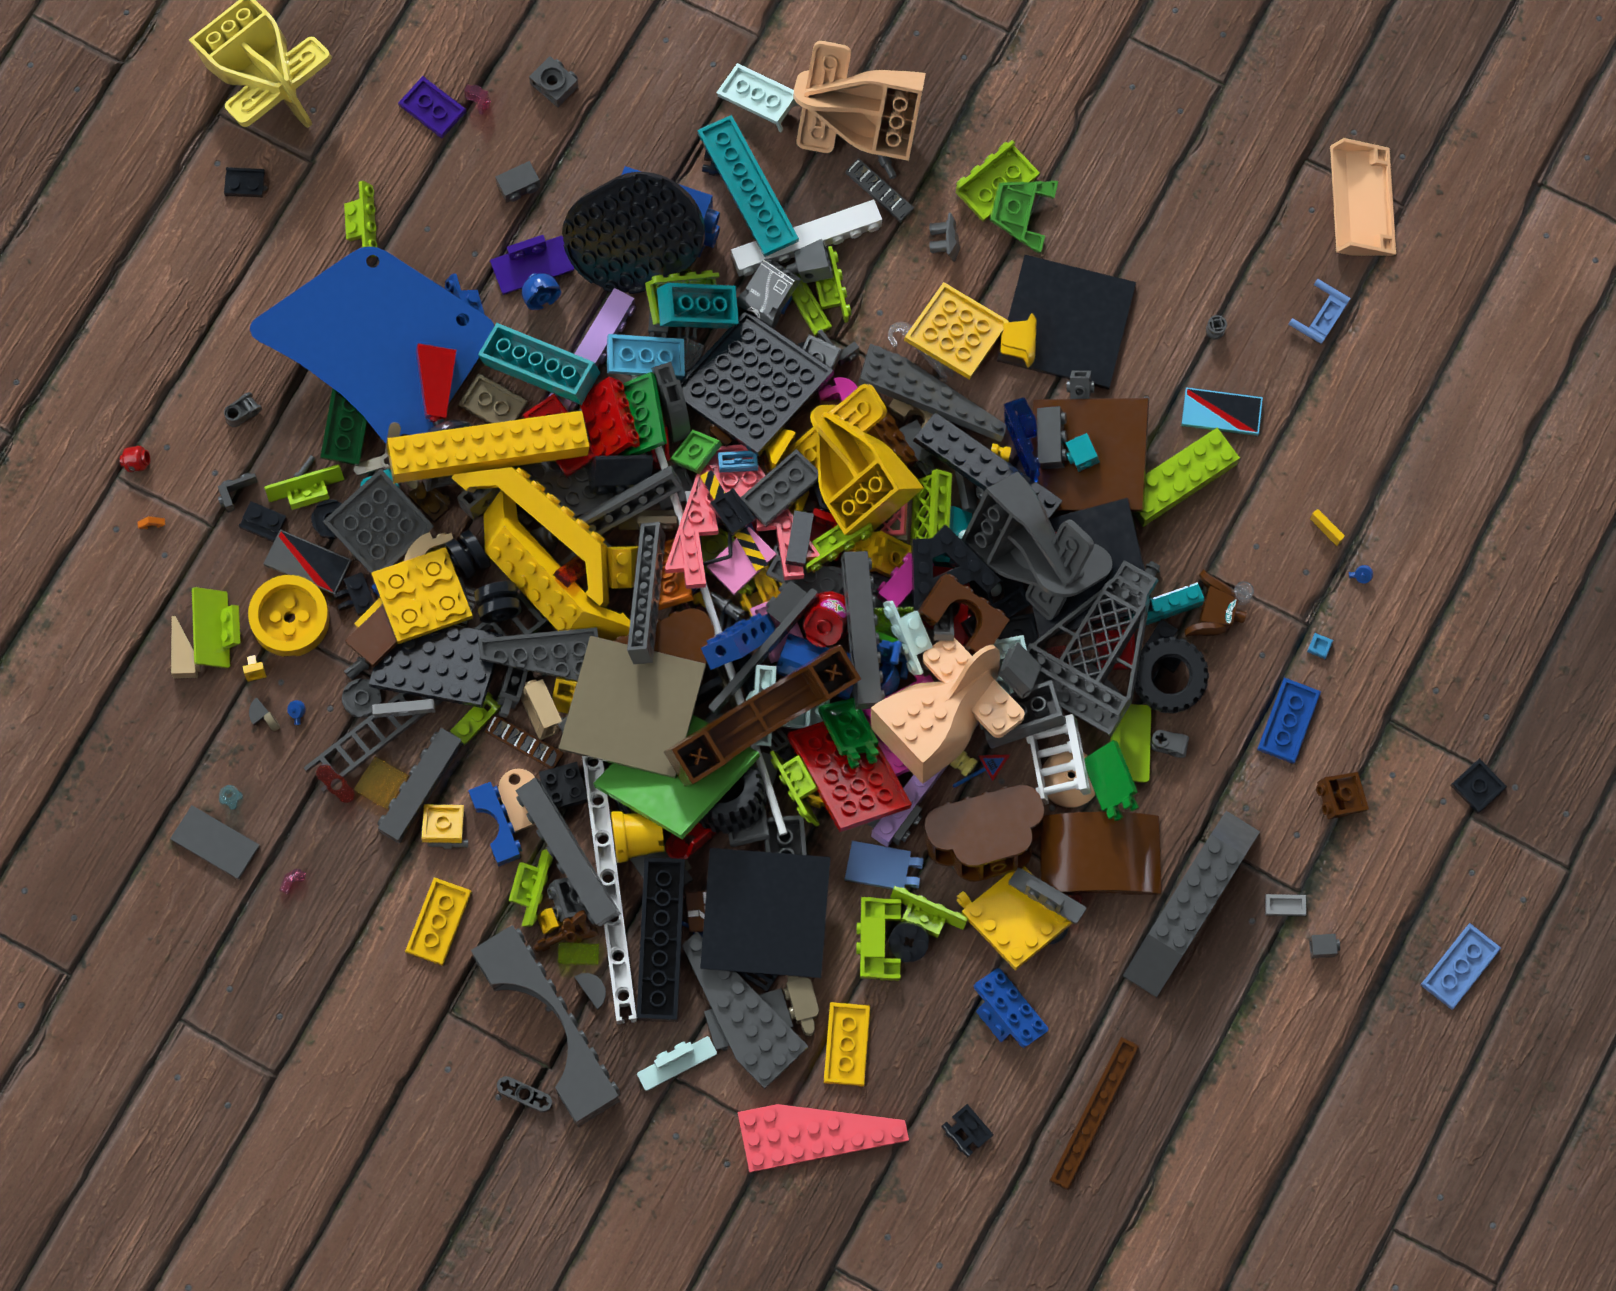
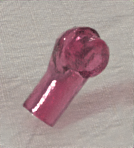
[279,869,306,894]

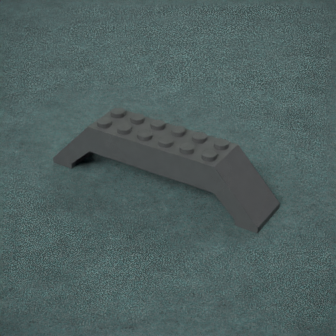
[1123,811,1260,998]

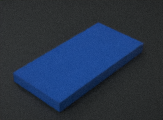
[1257,677,1321,764]

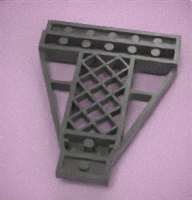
[1027,560,1159,736]

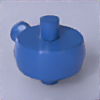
[1349,565,1373,584]
[287,700,306,725]

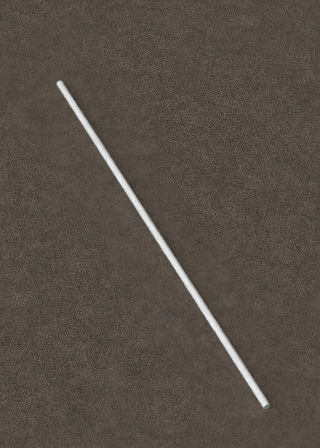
[631,375,787,836]

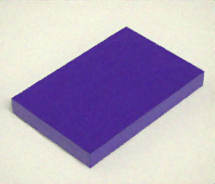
[398,76,466,139]

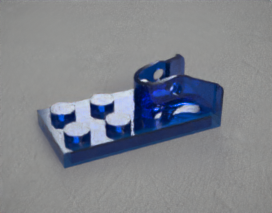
[1004,398,1041,483]

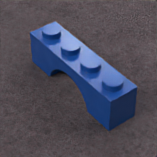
[468,781,522,867]

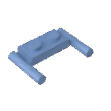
[1288,279,1351,344]

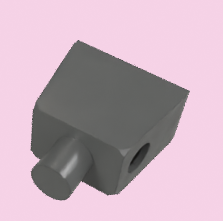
[786,239,833,283]

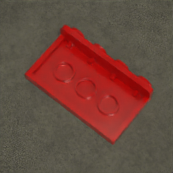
[580,377,640,456]

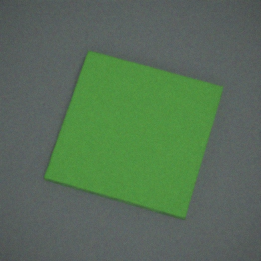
[593,715,760,839]

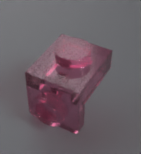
[464,84,491,115]

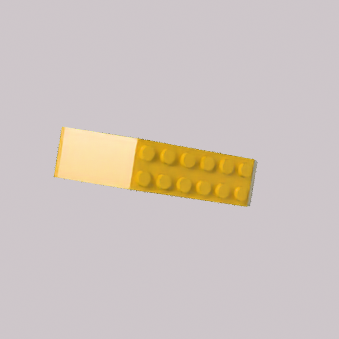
[452,467,609,607]
[483,490,630,641]

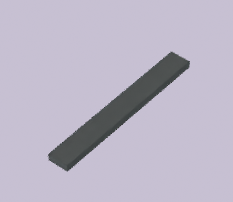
[709,588,819,716]

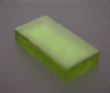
[558,943,599,965]

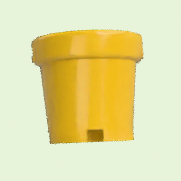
[611,811,665,863]

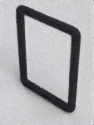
[699,523,732,566]

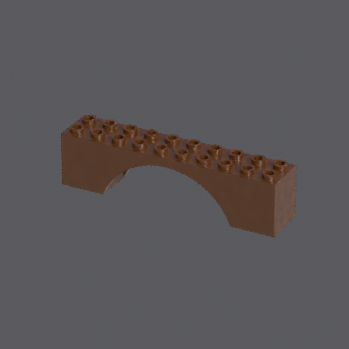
[664,645,861,786]

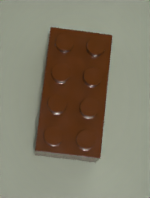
[867,402,918,469]

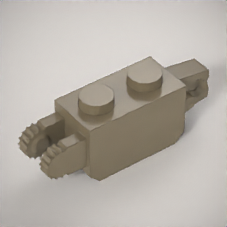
[784,976,819,1037]

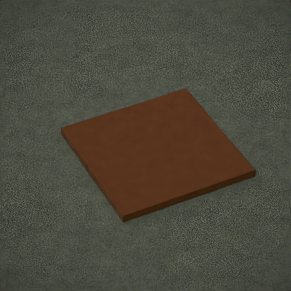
[1029,398,1149,512]

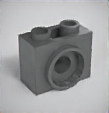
[529,56,578,108]

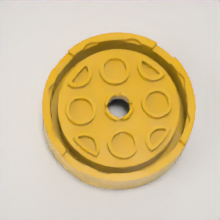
[248,575,329,657]

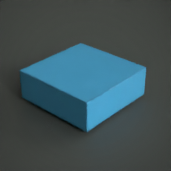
[1307,633,1333,659]

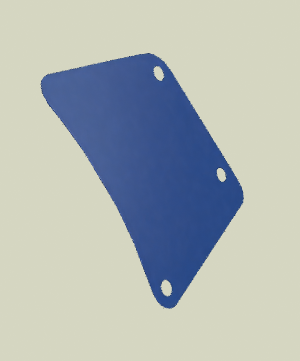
[250,247,494,443]

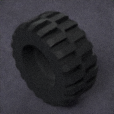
[1135,637,1209,714]
[698,764,767,834]

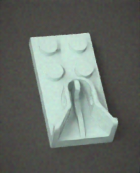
[716,63,799,132]

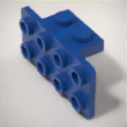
[974,968,1048,1048]

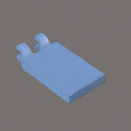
[845,841,924,889]

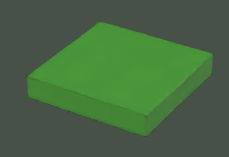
[670,430,722,474]

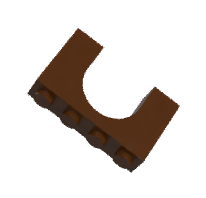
[918,574,1010,656]

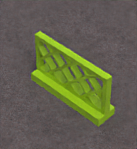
[910,469,952,546]

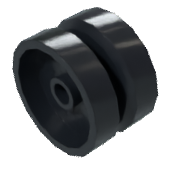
[445,529,491,580]
[474,581,522,623]

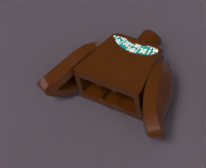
[1185,569,1247,637]

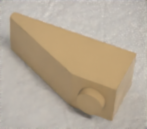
[171,616,201,678]

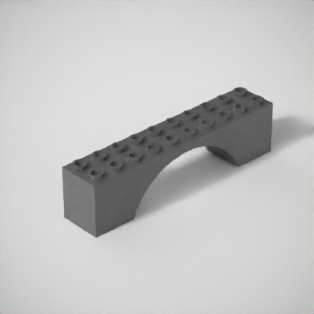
[471,925,621,1127]

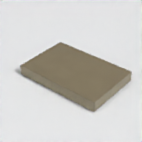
[458,373,528,424]

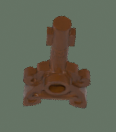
[534,910,599,952]

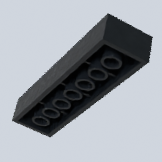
[637,857,685,1022]

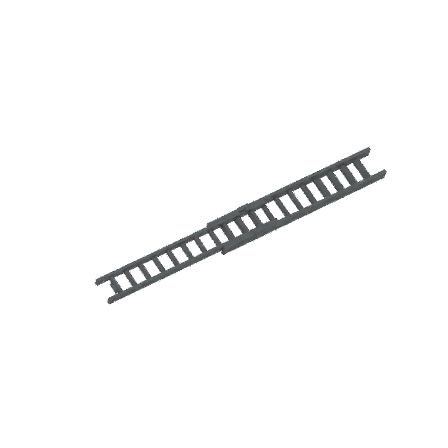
[304,527,614,794]

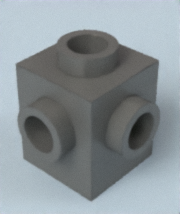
[1067,371,1095,399]

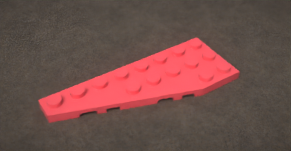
[738,1104,909,1173]

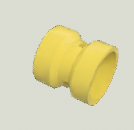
[950,751,978,777]

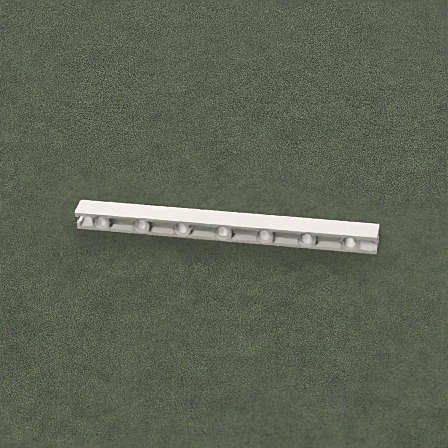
[582,756,637,1024]

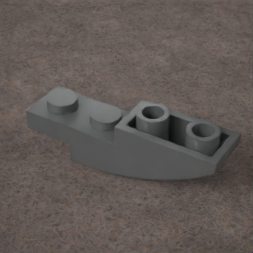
[651,362,691,443]

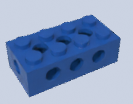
[701,613,776,670]

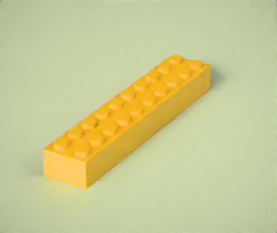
[387,411,589,483]

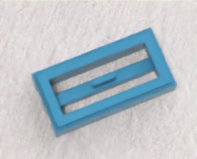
[717,451,758,473]

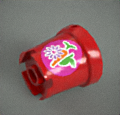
[803,591,848,647]

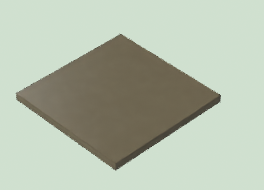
[559,636,706,778]

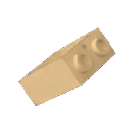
[521,679,562,740]

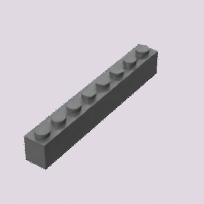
[841,551,885,710]
[515,778,621,927]

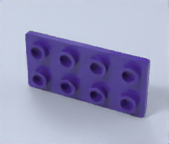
[490,235,575,295]

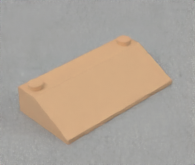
[1330,138,1396,256]

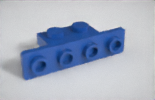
[445,274,485,326]

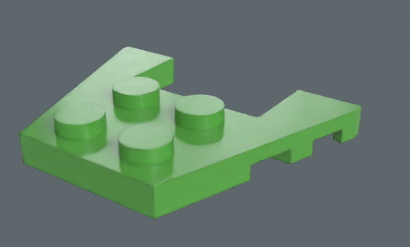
[990,181,1059,253]

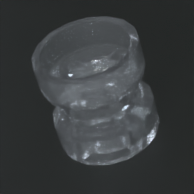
[1233,581,1254,605]

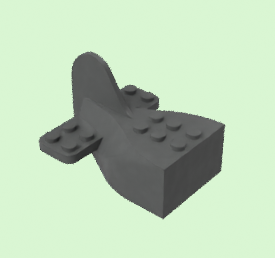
[961,472,1112,620]

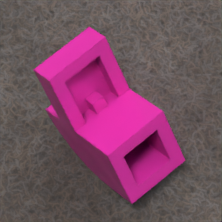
[818,377,858,404]

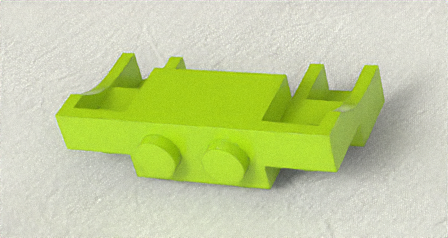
[856,897,901,981]

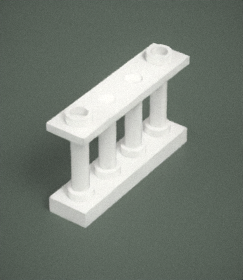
[1026,714,1091,805]

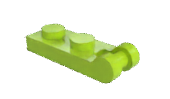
[450,692,501,745]

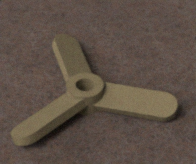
[354,422,419,489]

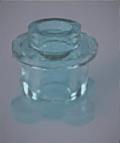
[219,785,243,810]

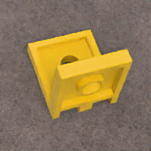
[845,531,912,577]

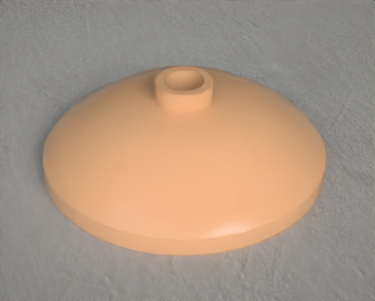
[1042,751,1096,808]

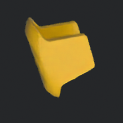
[1000,313,1037,367]

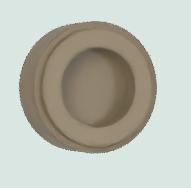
[264,712,281,732]

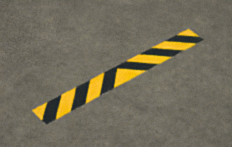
[700,470,768,571]

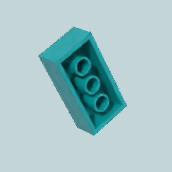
[657,283,739,329]

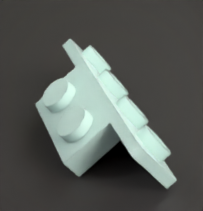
[883,601,933,675]
[637,1036,717,1091]

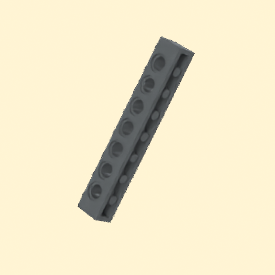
[627,522,666,664]

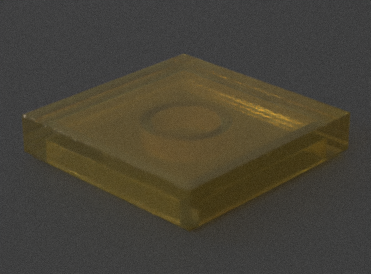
[354,756,409,810]

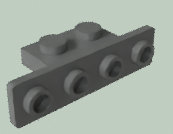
[1009,868,1086,924]

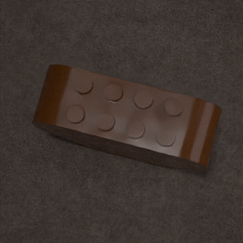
[614,608,716,685]
[925,785,1044,882]

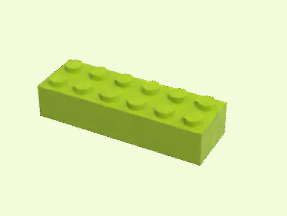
[1132,427,1240,527]

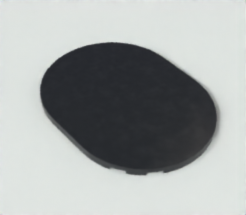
[562,172,705,294]

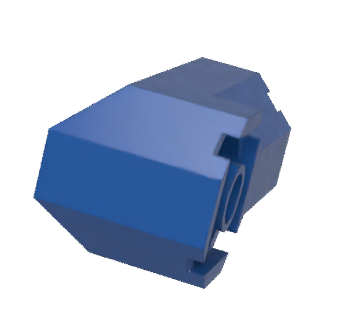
[776,633,853,700]

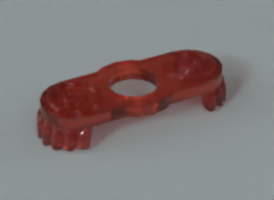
[316,764,355,803]

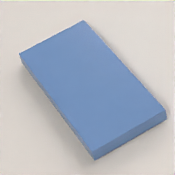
[1420,923,1501,1010]

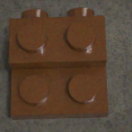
[1316,772,1369,820]

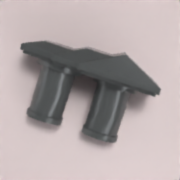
[929,213,961,262]

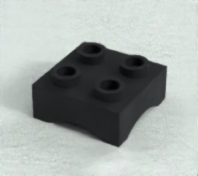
[539,762,588,810]

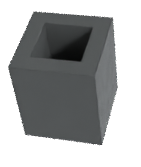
[1309,934,1340,959]

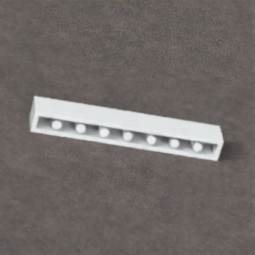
[731,199,882,276]

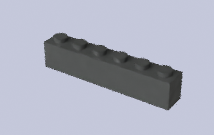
[575,465,682,534]
[377,728,463,844]

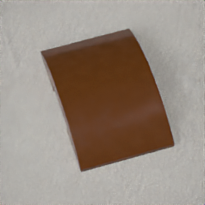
[1040,812,1161,895]

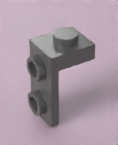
[817,329,859,366]
[218,473,258,513]

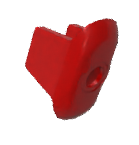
[665,823,716,859]

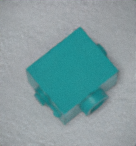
[1065,433,1100,472]

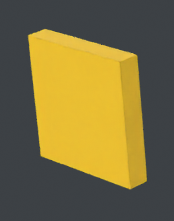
[421,804,464,843]

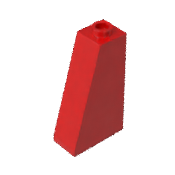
[416,343,456,423]

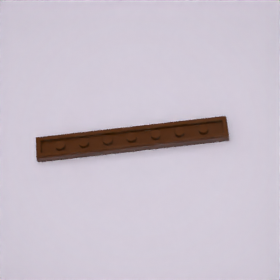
[1049,1037,1139,1190]

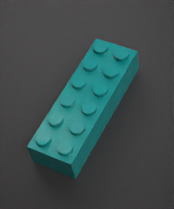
[478,323,600,405]

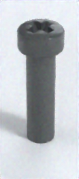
[294,455,315,477]

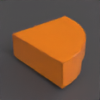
[137,516,165,529]

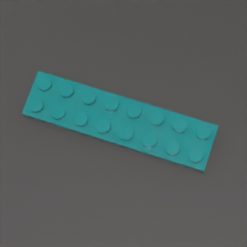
[697,115,799,257]

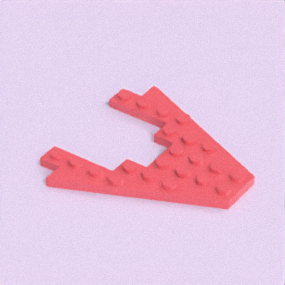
[665,444,819,589]

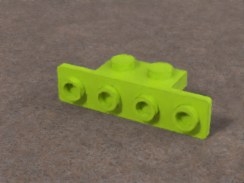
[344,181,377,257]
[815,246,851,323]
[264,464,344,510]
[805,523,873,573]
[509,849,553,927]
[890,886,968,938]

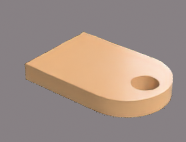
[498,769,536,833]

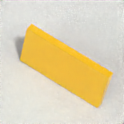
[405,877,472,966]
[824,1002,870,1087]

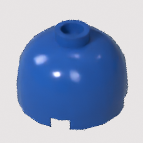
[522,273,561,310]

